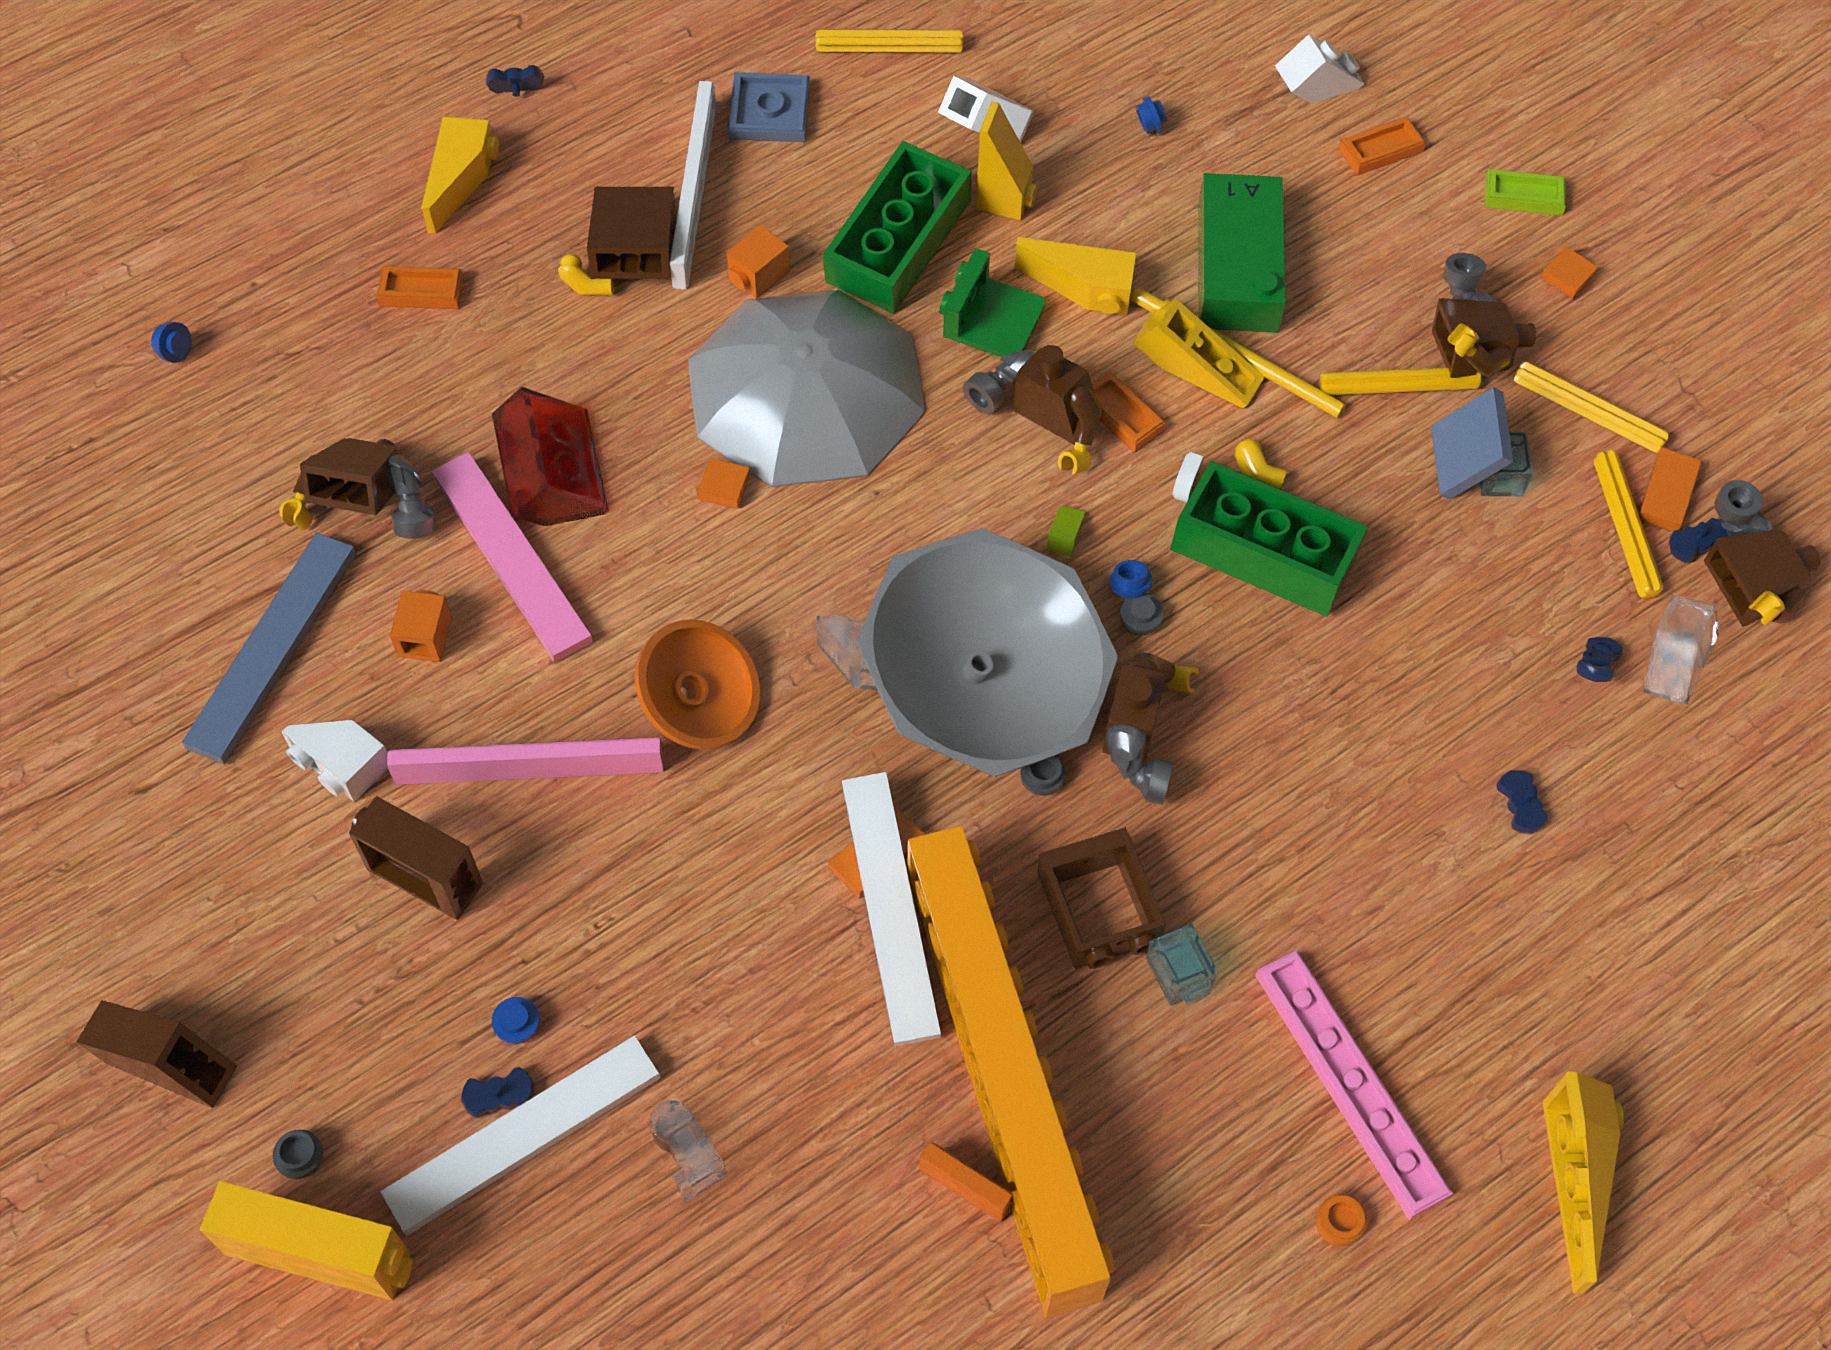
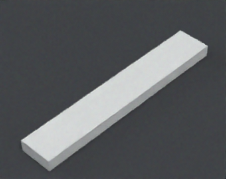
[670,81,716,289]
[842,772,941,1047]
[380,1035,660,1237]

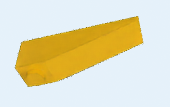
[1542,1071,1624,1294]

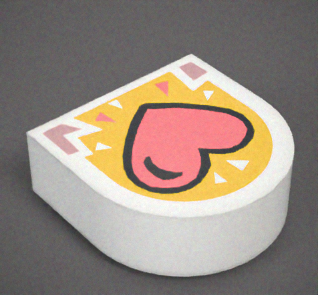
[1172,452,1203,503]

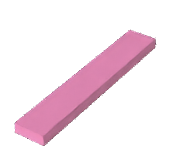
[432,452,593,663]
[387,738,664,785]
[1255,950,1453,1220]

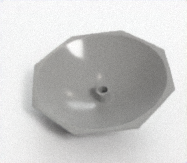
[688,290,925,487]
[856,528,1118,777]

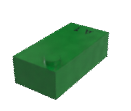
[823,141,971,314]
[1198,173,1286,333]
[1170,461,1368,617]

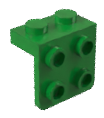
[939,248,1045,357]

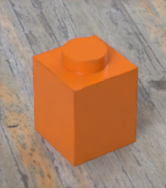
[727,224,790,298]
[390,590,452,662]

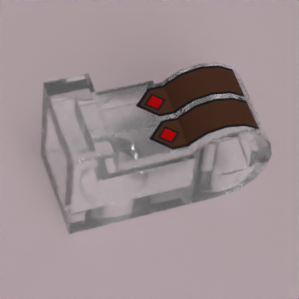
[649,1100,727,1203]

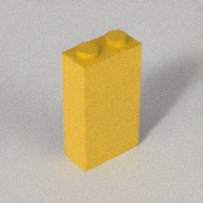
[199,1181,412,1301]

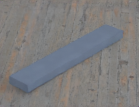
[182,532,356,765]

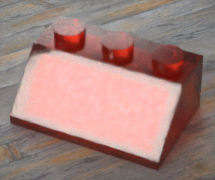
[492,386,609,526]

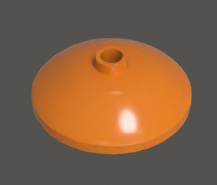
[635,619,760,749]

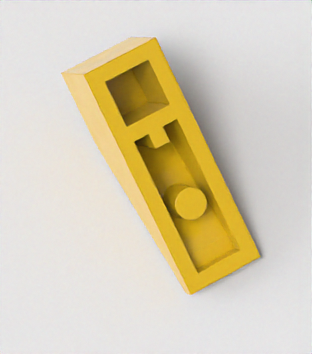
[976,101,1038,221]
[421,117,499,234]
[1015,237,1136,315]
[1132,298,1264,408]

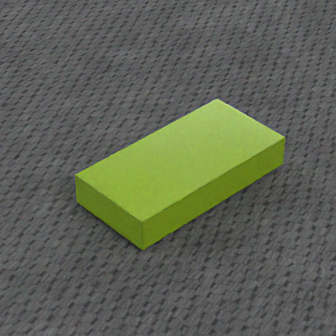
[1485,169,1566,216]

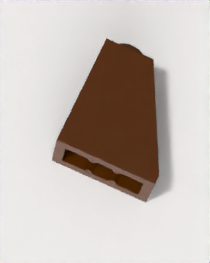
[76,1000,237,1108]

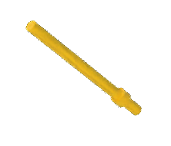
[1131,287,1346,418]

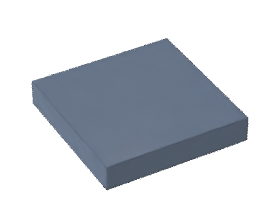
[728,72,810,142]
[1431,387,1513,499]

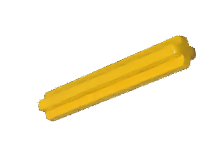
[815,29,963,53]
[1514,361,1669,453]
[1319,368,1481,395]
[1594,450,1664,599]

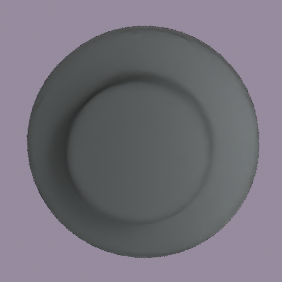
[1120,594,1164,636]
[1020,756,1065,796]
[273,1130,323,1179]

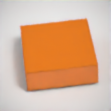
[1540,246,1599,299]
[697,458,750,509]

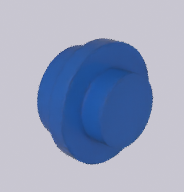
[1135,96,1167,134]
[151,321,192,363]
[1110,560,1153,598]
[492,997,540,1044]

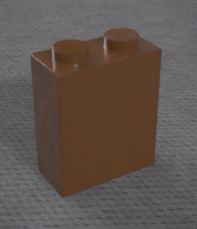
[587,187,676,279]

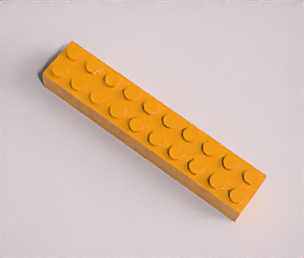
[907,825,1115,1319]

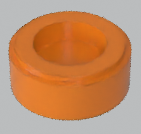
[1315,1193,1367,1246]

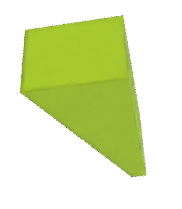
[1047,505,1086,557]

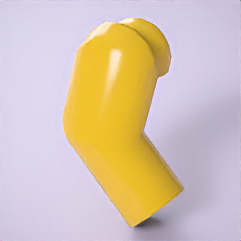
[558,254,614,296]
[1235,438,1287,490]

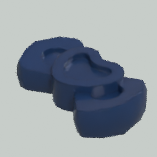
[486,65,544,97]
[1669,518,1728,563]
[1576,637,1623,682]
[1496,770,1548,834]
[461,1067,534,1118]

